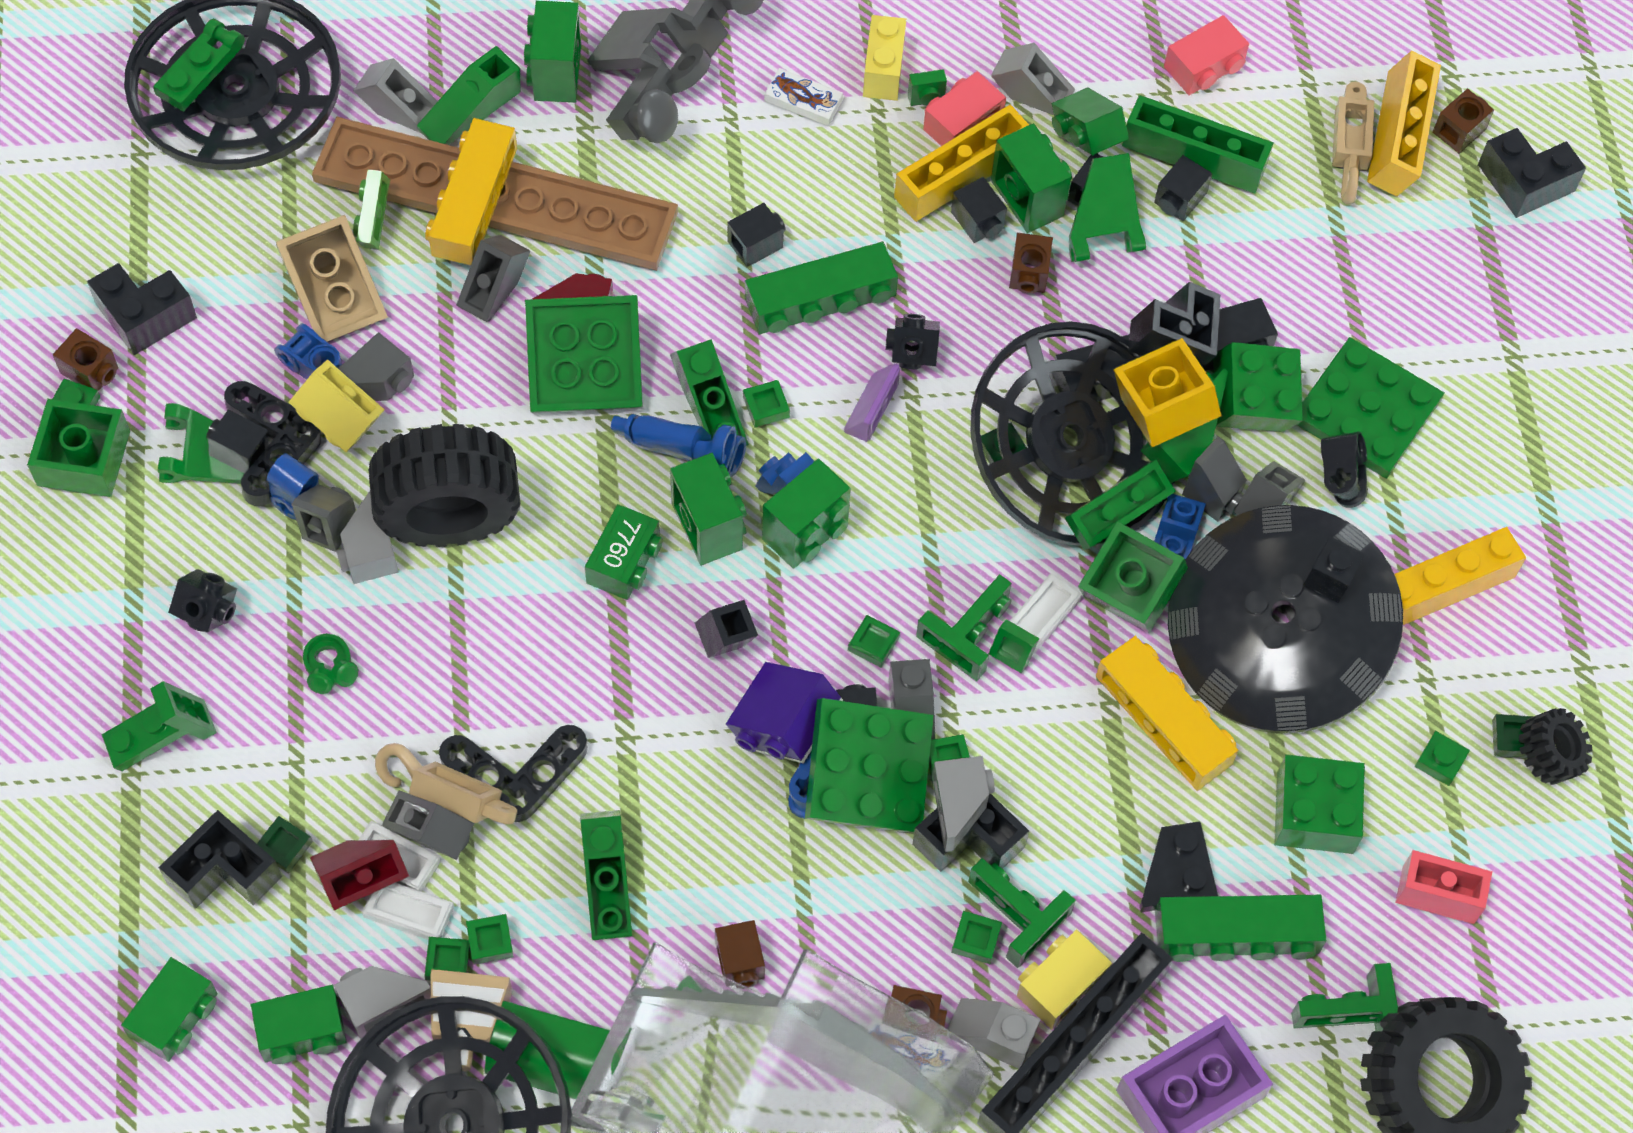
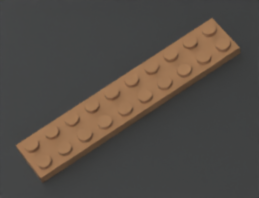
[312,117,678,271]

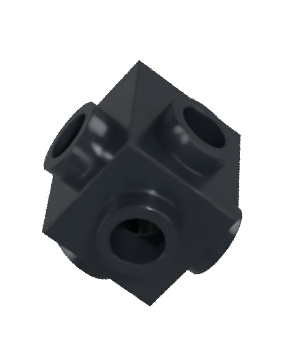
[885,313,940,369]
[168,569,238,632]

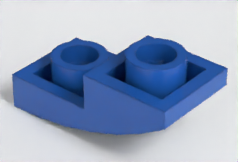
[755,452,814,494]
[1154,494,1206,559]

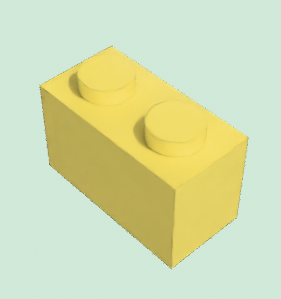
[863,15,907,101]
[288,360,385,452]
[1017,929,1112,1030]

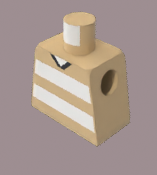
[430,969,512,1071]

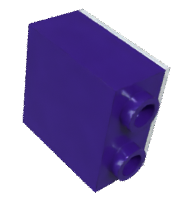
[726,662,843,763]

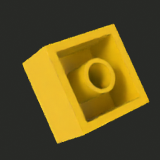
[1114,338,1221,447]

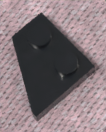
[1139,821,1218,913]

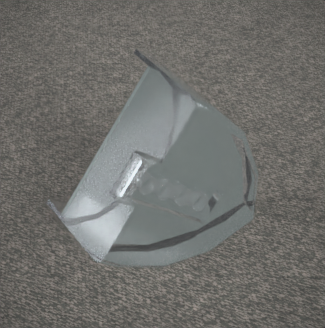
[571,942,994,1133]

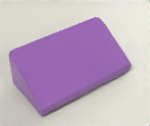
[844,363,900,442]

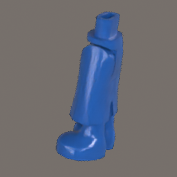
[611,414,746,477]

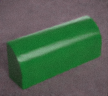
[484,1001,663,1118]

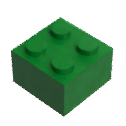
[524,0,582,103]
[991,123,1072,233]
[1213,342,1303,432]
[27,398,130,497]
[670,452,747,566]
[762,458,851,569]
[1078,521,1188,633]
[1274,754,1365,854]

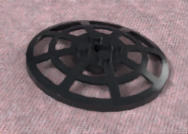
[124,0,341,170]
[970,321,1175,546]
[326,996,572,1133]

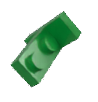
[916,574,1012,682]
[101,681,217,771]
[968,858,1076,968]
[1291,963,1398,1031]

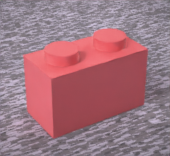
[1164,15,1249,96]
[923,71,1006,146]
[1395,850,1493,924]

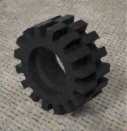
[1519,708,1593,785]

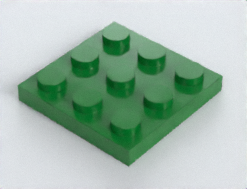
[525,295,643,413]
[1297,337,1445,479]
[805,698,933,834]

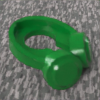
[303,633,359,694]

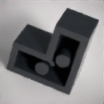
[1477,128,1586,218]
[87,263,197,355]
[1128,282,1221,368]
[912,794,1029,872]
[158,810,282,909]

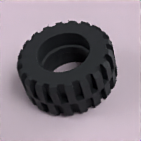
[368,424,521,547]
[1360,997,1532,1133]

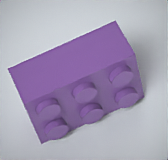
[1116,1014,1273,1133]

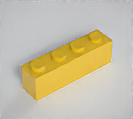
[1367,50,1441,196]
[894,104,1029,222]
[425,118,517,265]
[1394,526,1526,625]
[1096,635,1239,791]

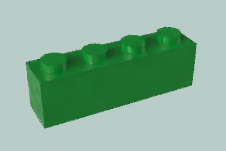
[1122,95,1274,194]
[745,241,898,335]
[1155,894,1327,962]

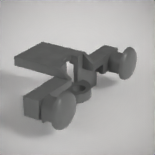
[587,0,764,144]

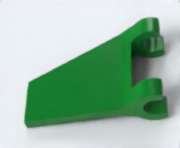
[1069,153,1146,262]
[158,403,263,484]

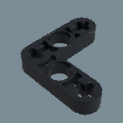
[224,381,321,506]
[439,725,588,822]

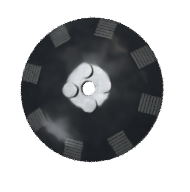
[1168,505,1403,733]

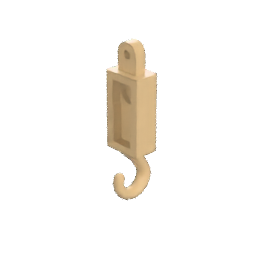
[1332,82,1374,204]
[375,743,517,824]

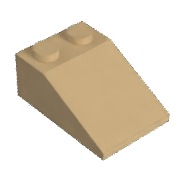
[276,215,388,342]

